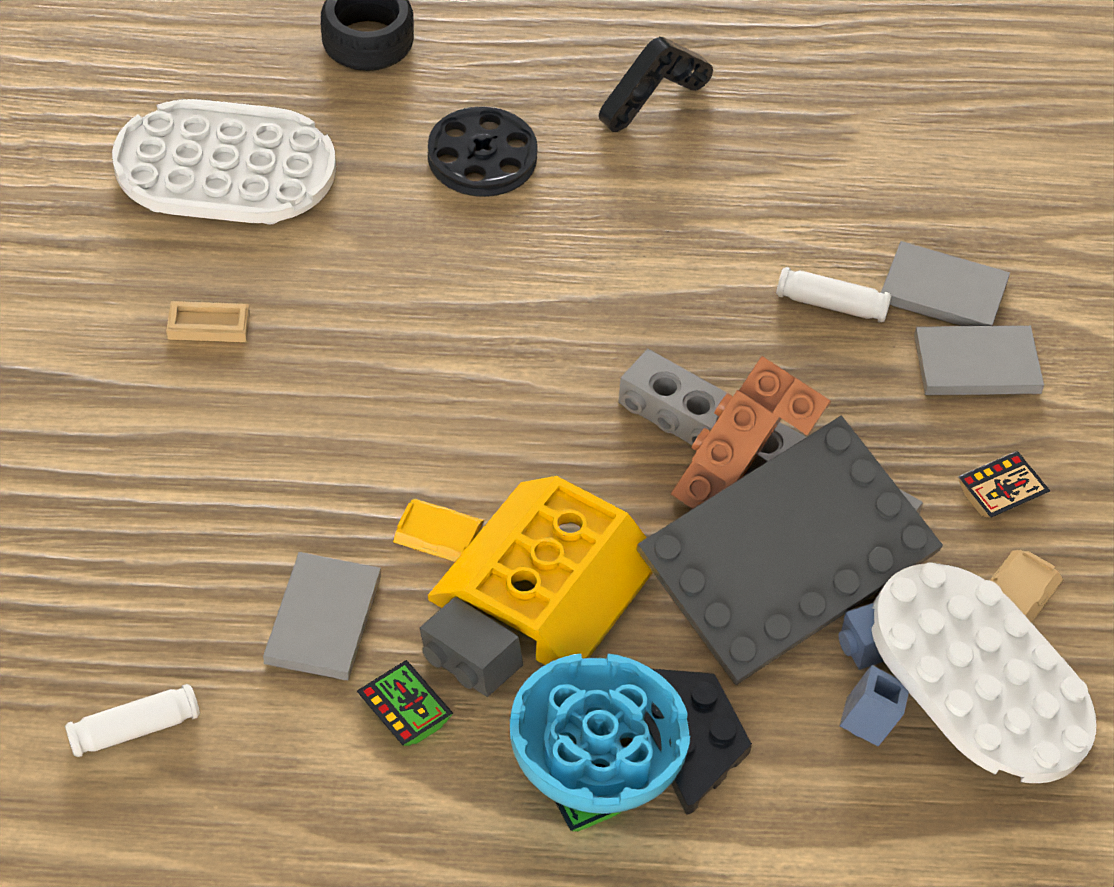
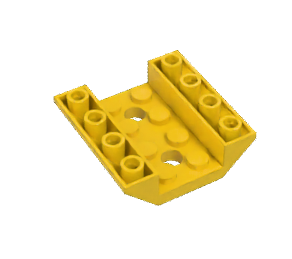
[428,476,653,665]

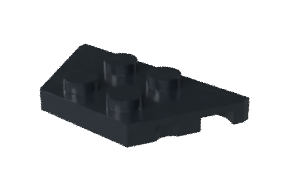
[644,668,752,815]

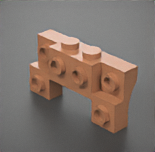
[671,356,832,509]

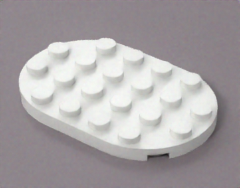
[112,99,336,225]
[871,562,1096,783]

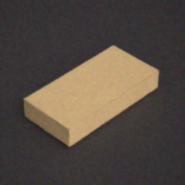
[166,301,250,342]

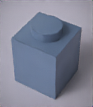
[839,603,884,670]
[840,665,909,747]

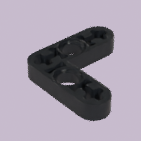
[598,37,713,132]

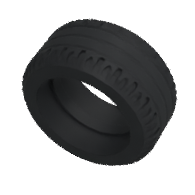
[320,0,414,71]

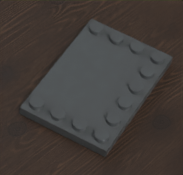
[637,415,943,686]

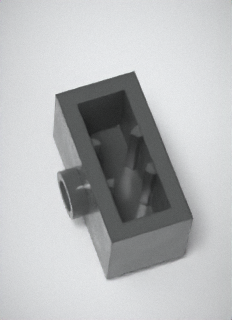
[419,596,523,697]

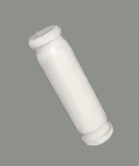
[776,267,891,323]
[65,684,200,757]

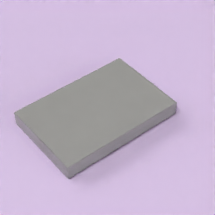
[881,241,1010,326]
[914,326,1044,395]
[263,552,381,681]

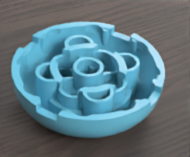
[510,653,690,814]

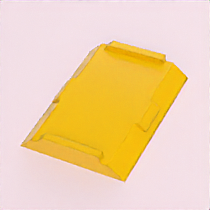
[393,499,484,562]

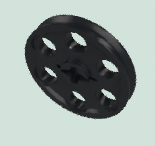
[428,106,538,197]

